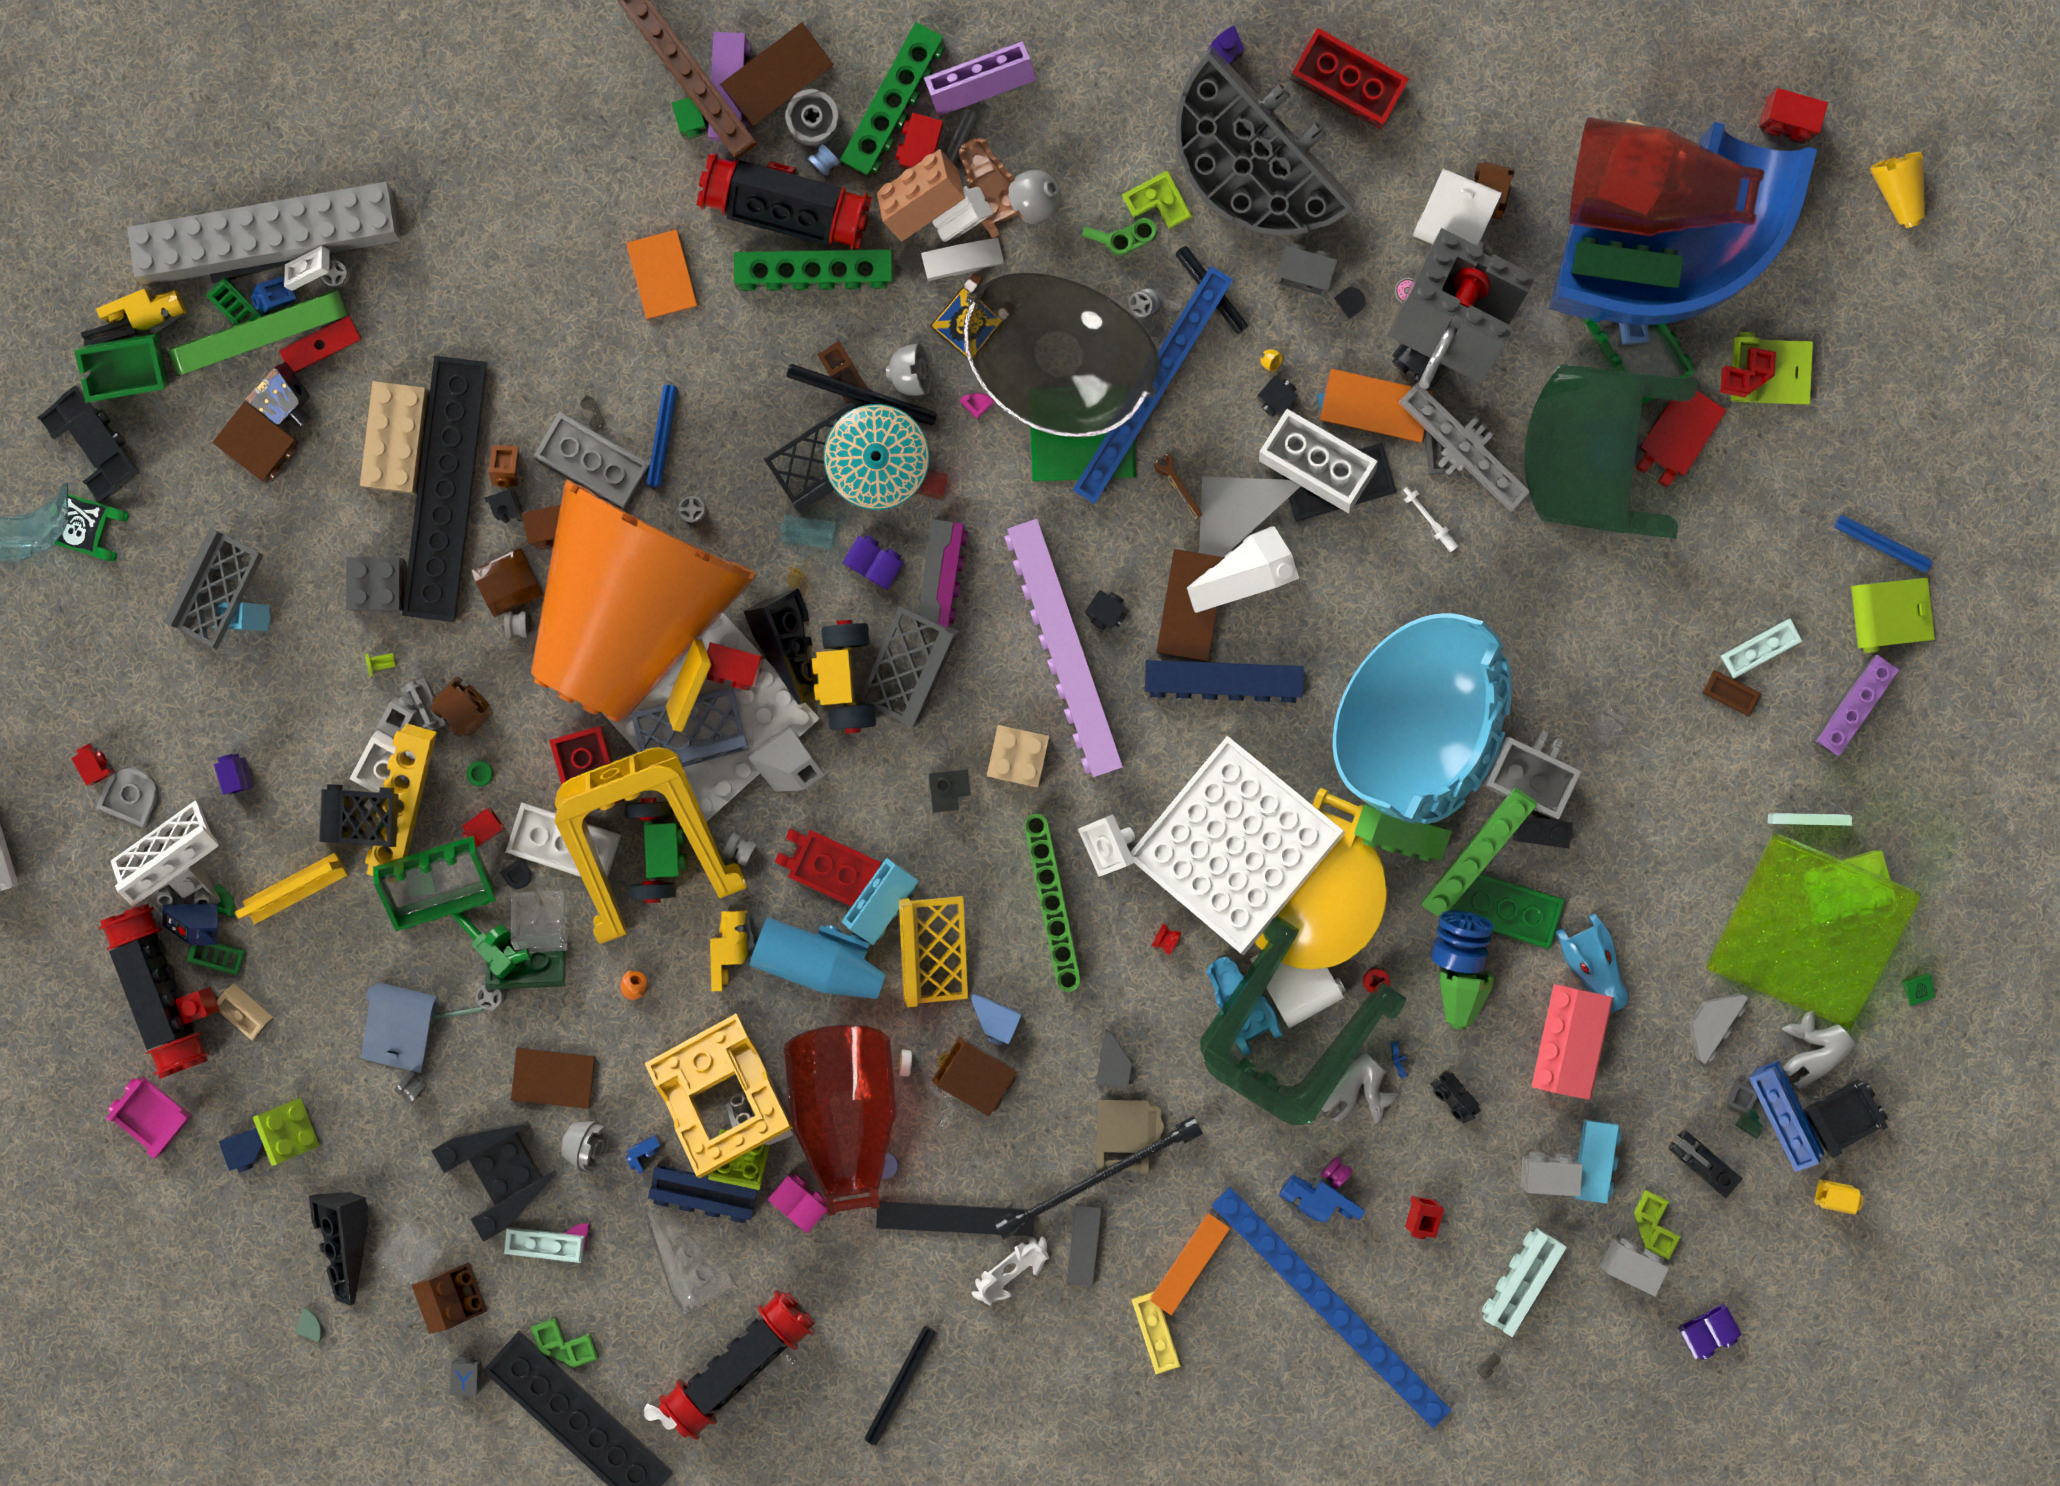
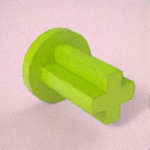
[364,653,396,677]

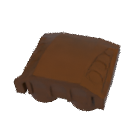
[471,548,544,618]

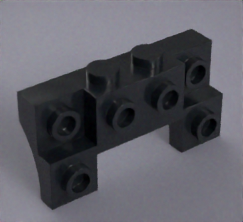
[37,385,140,503]

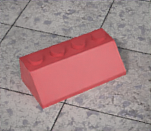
[1531,984,1613,1100]

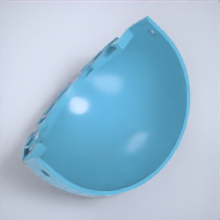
[1333,613,1512,824]

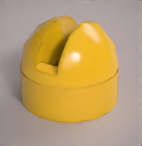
[1260,349,1283,372]

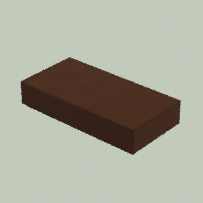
[1702,670,1761,717]

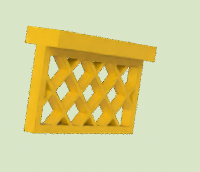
[235,852,348,925]
[898,896,968,1007]

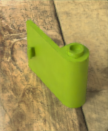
[1731,332,1813,405]
[1851,578,1935,653]

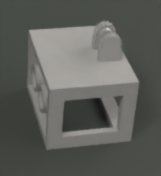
[1481,730,1582,819]

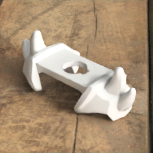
[972,1236,1049,1306]

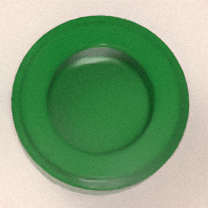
[466,761,494,787]

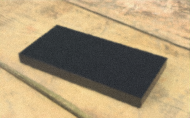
[1282,443,1396,522]

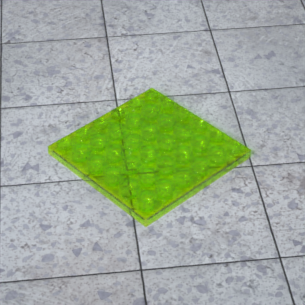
[1706,832,1921,1029]

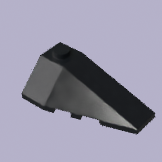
[743,588,817,705]

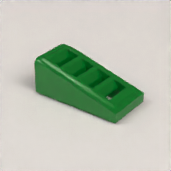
[206,278,262,325]
[186,942,245,976]

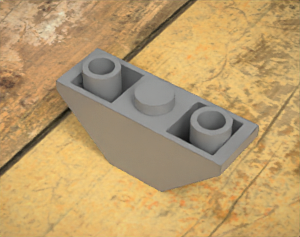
[1689,993,1748,1064]

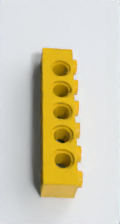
[365,723,437,883]

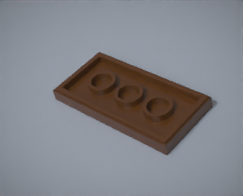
[720,22,834,127]
[1156,549,1225,661]

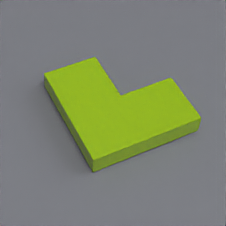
[1121,170,1192,229]

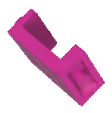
[106,1076,193,1159]

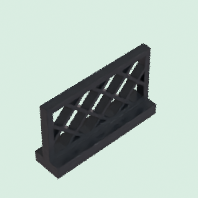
[764,401,881,513]

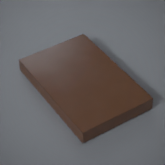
[511,1048,595,1109]

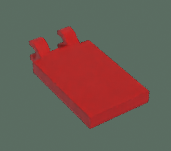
[1636,382,1727,487]
[774,828,881,906]

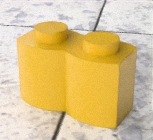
[1814,1179,1863,1215]

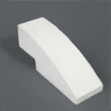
[921,238,1004,281]

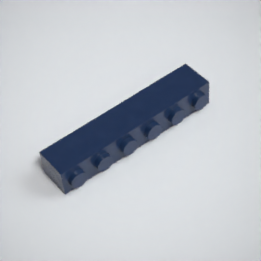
[1144,660,1304,703]

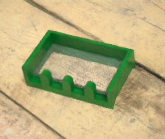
[1583,318,1695,408]
[373,836,496,932]

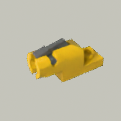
[96,288,187,334]
[710,910,755,991]

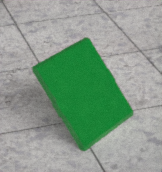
[1029,386,1137,482]

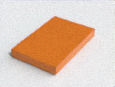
[626,229,697,320]

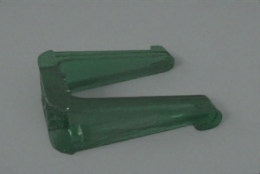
[1200,916,1406,1125]

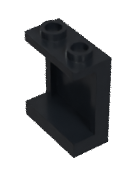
[1803,1079,1888,1158]

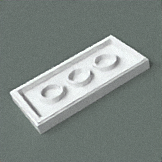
[505,803,621,878]

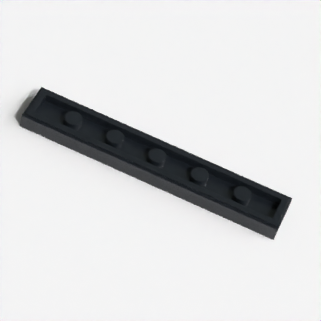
[876,1201,1034,1236]

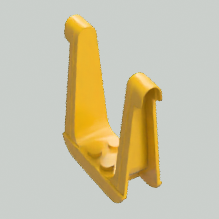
[554,747,747,945]

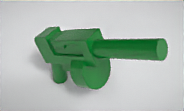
[452,912,531,978]

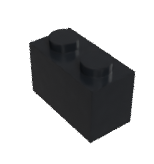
[1513,816,1573,849]

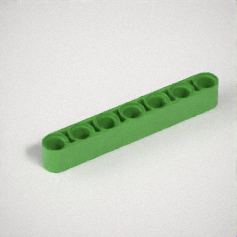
[168,290,348,375]
[1025,814,1080,992]

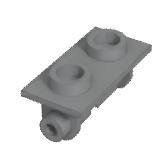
[400,677,446,731]

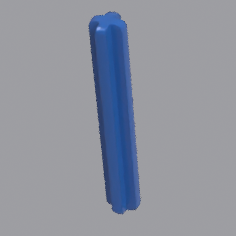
[647,384,678,488]
[1835,515,1932,572]

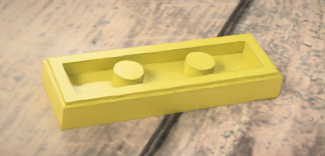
[1132,1292,1181,1374]

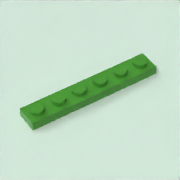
[1421,787,1537,917]

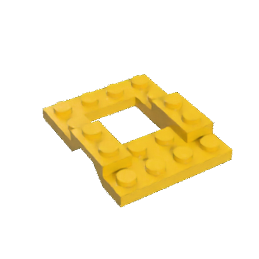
[645,1014,792,1178]

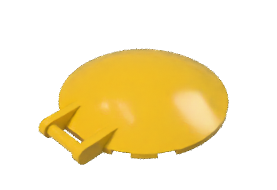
[1255,788,1388,969]

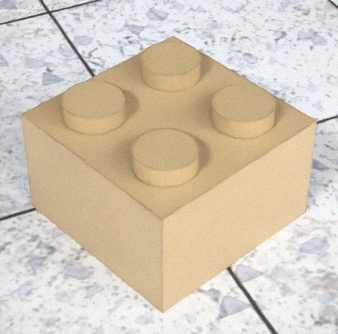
[987,725,1049,788]

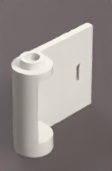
[1413,169,1501,248]
[1250,951,1346,1029]

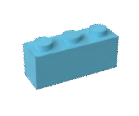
[841,858,919,945]
[1573,1119,1622,1204]

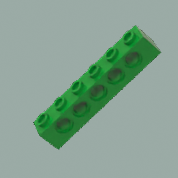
[840,22,946,179]
[733,249,893,291]

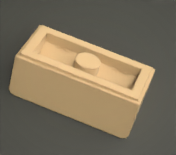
[217,983,273,1041]

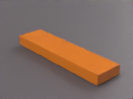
[1149,1213,1230,1315]

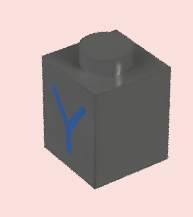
[450,1355,481,1396]

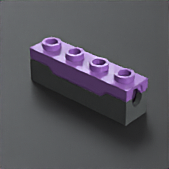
[1811,655,1899,756]

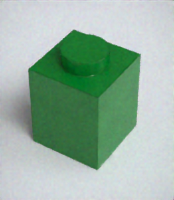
[671,97,707,139]

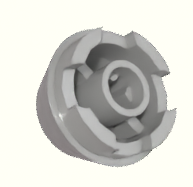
[562,1121,610,1172]

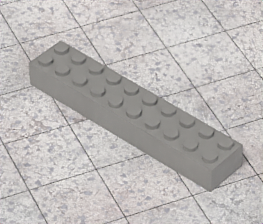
[127,182,401,286]

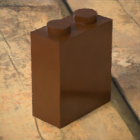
[212,401,299,483]
[932,1036,1017,1117]

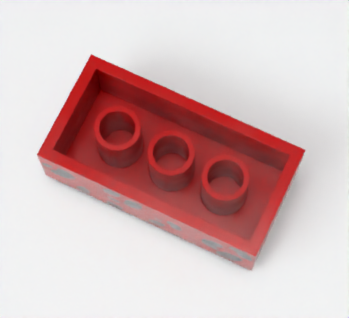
[1290,27,1409,130]

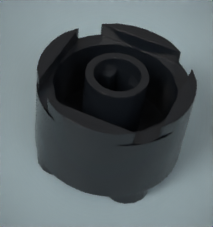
[1392,343,1449,390]

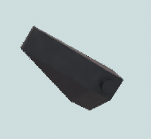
[309,1192,368,1306]

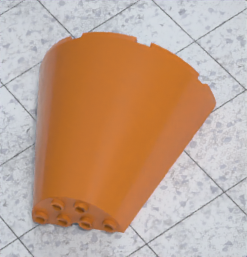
[531,479,757,723]

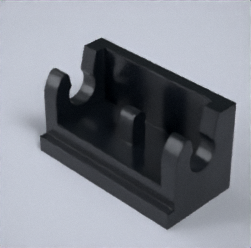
[484,489,523,523]

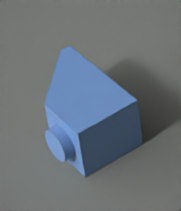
[971,993,1021,1046]

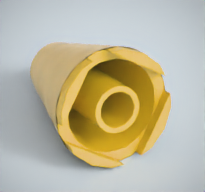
[1870,152,1925,228]

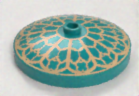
[824,404,929,510]

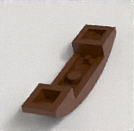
[817,341,868,411]

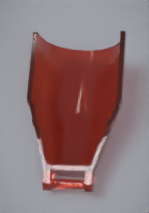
[1569,117,1765,236]
[783,1025,897,1216]

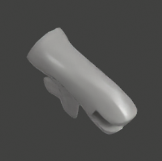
[1782,1010,1856,1090]
[1318,1052,1398,1124]

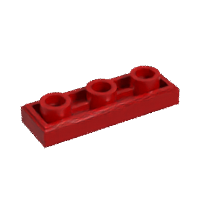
[279,316,362,373]

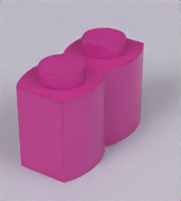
[768,1173,828,1233]

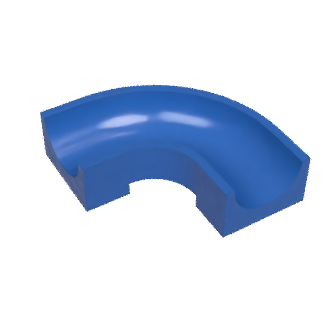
[1549,122,1817,325]

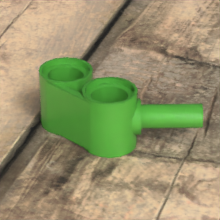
[1082,218,1156,257]

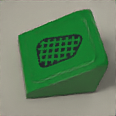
[1902,973,1935,1006]

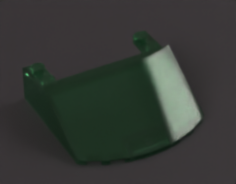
[1524,364,1698,539]

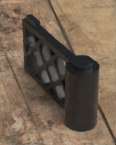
[319,784,399,847]

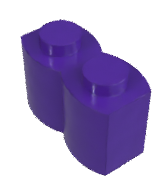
[842,535,903,590]
[213,754,254,795]
[1678,1304,1742,1360]

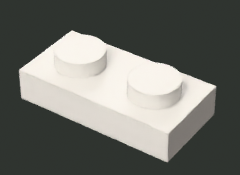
[284,246,330,291]

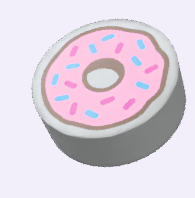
[1394,278,1413,304]

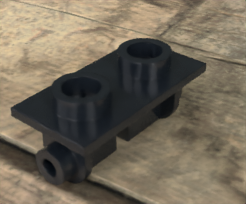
[1430,1070,1481,1123]

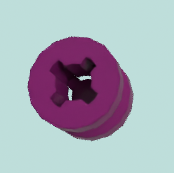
[1320,1156,1353,1189]

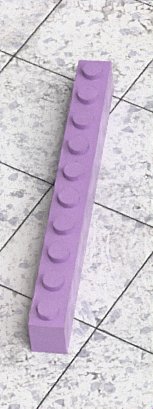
[1004,519,1123,777]

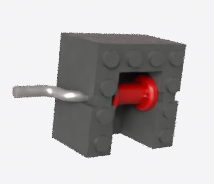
[1387,228,1535,389]

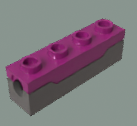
[918,519,968,628]

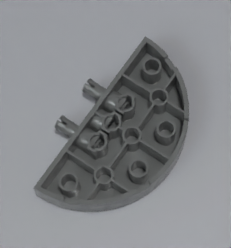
[1176,46,1355,235]

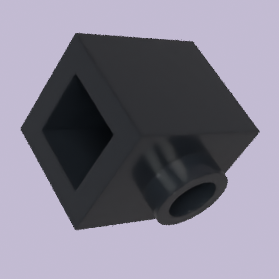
[1256,375,1298,418]
[1085,590,1127,630]

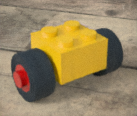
[812,620,876,734]

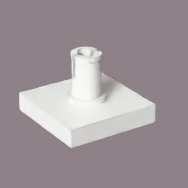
[1078,815,1135,877]

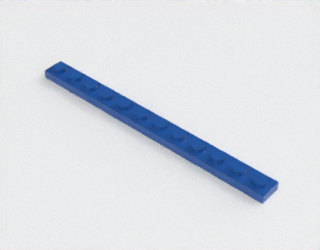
[1211,1186,1451,1428]

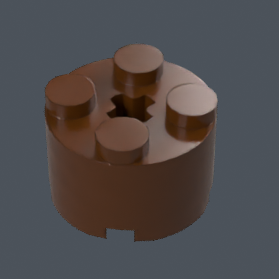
[1474,161,1515,221]
[430,677,493,737]

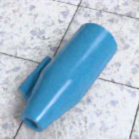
[749,917,886,999]

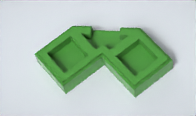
[531,1318,599,1368]

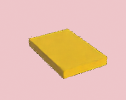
[665,638,711,732]

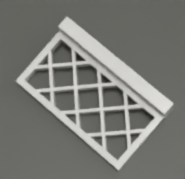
[111,800,219,907]

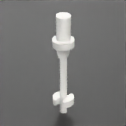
[1403,487,1458,553]

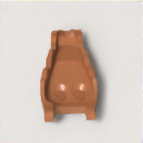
[959,138,1024,239]

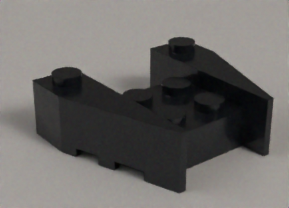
[431,1121,557,1242]

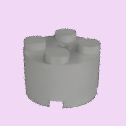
[785,89,840,147]

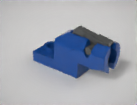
[1279,1174,1365,1222]

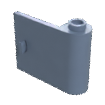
[361,982,438,1073]

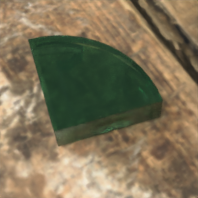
[1735,1109,1763,1139]

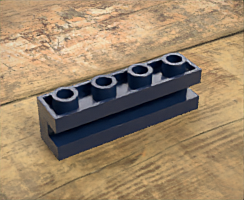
[648,1165,758,1223]

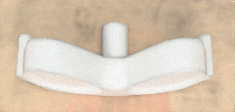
[644,1404,677,1430]

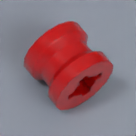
[1151,923,1181,956]
[1363,968,1390,995]

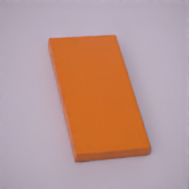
[1319,369,1433,443]

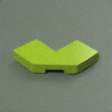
[1633,1190,1681,1260]

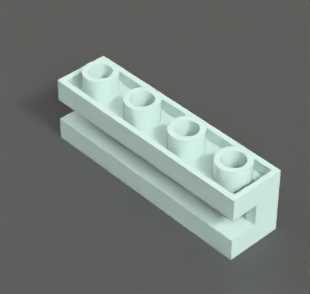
[1482,1228,1567,1337]

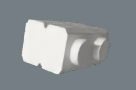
[932,186,993,242]

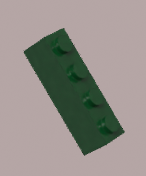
[1571,237,1684,288]

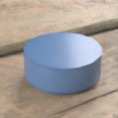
[871,1152,898,1179]

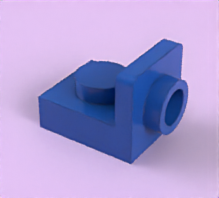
[251,275,297,316]
[626,1134,662,1174]

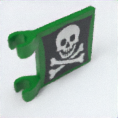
[45,492,129,562]

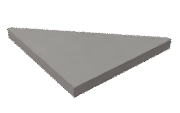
[1199,476,1301,557]

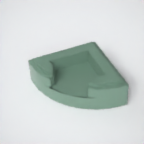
[294,1307,322,1342]

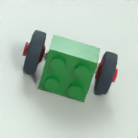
[625,797,688,903]

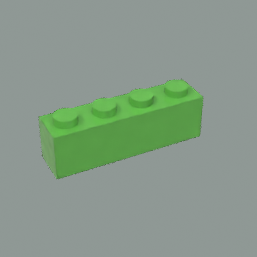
[1354,804,1452,862]

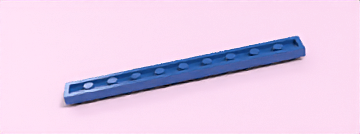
[1073,266,1233,504]

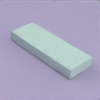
[1720,618,1802,679]
[1768,813,1852,826]
[504,1227,585,1263]

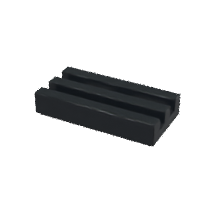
[80,319,138,346]

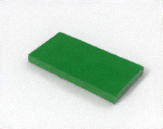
[1452,873,1565,949]

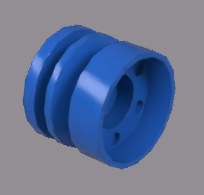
[1431,910,1494,973]

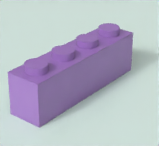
[708,32,751,141]
[924,41,1036,117]

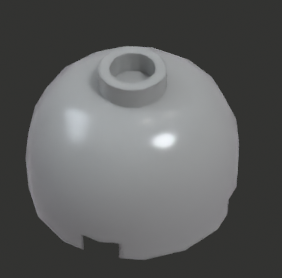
[1009,169,1061,225]
[886,344,931,396]

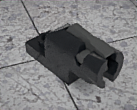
[1668,1129,1743,1198]

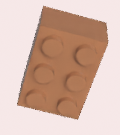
[877,149,965,242]

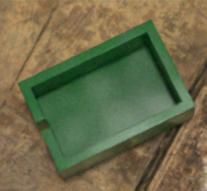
[74,334,169,402]

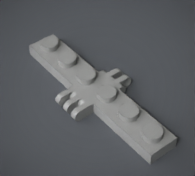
[1398,383,1530,511]

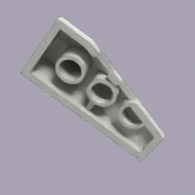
[1187,526,1299,613]

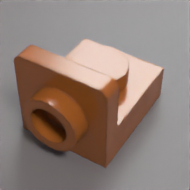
[489,445,519,488]

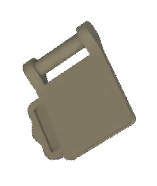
[1096,1099,1164,1174]

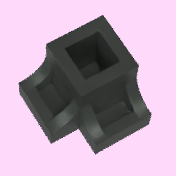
[929,769,971,813]

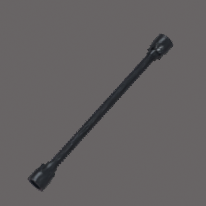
[994,1115,1203,1240]

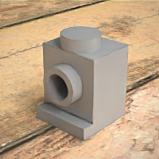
[377,696,419,738]

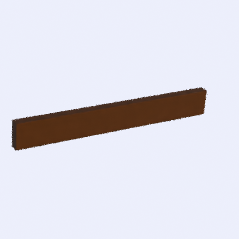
[617,0,757,160]

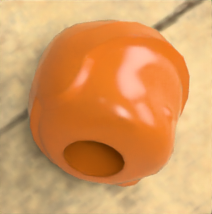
[620,970,648,1000]

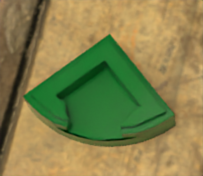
[215,884,235,917]

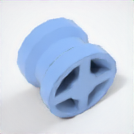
[808,144,841,177]

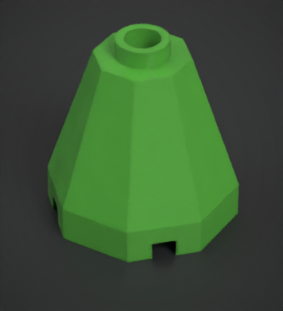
[1438,966,1494,1030]

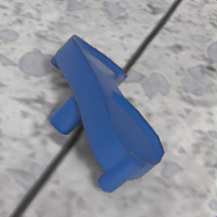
[1391,1041,1408,1078]

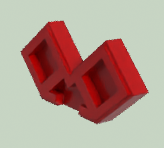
[1720,347,1776,398]

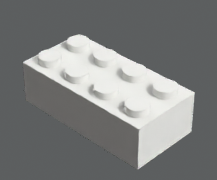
[1259,409,1378,513]

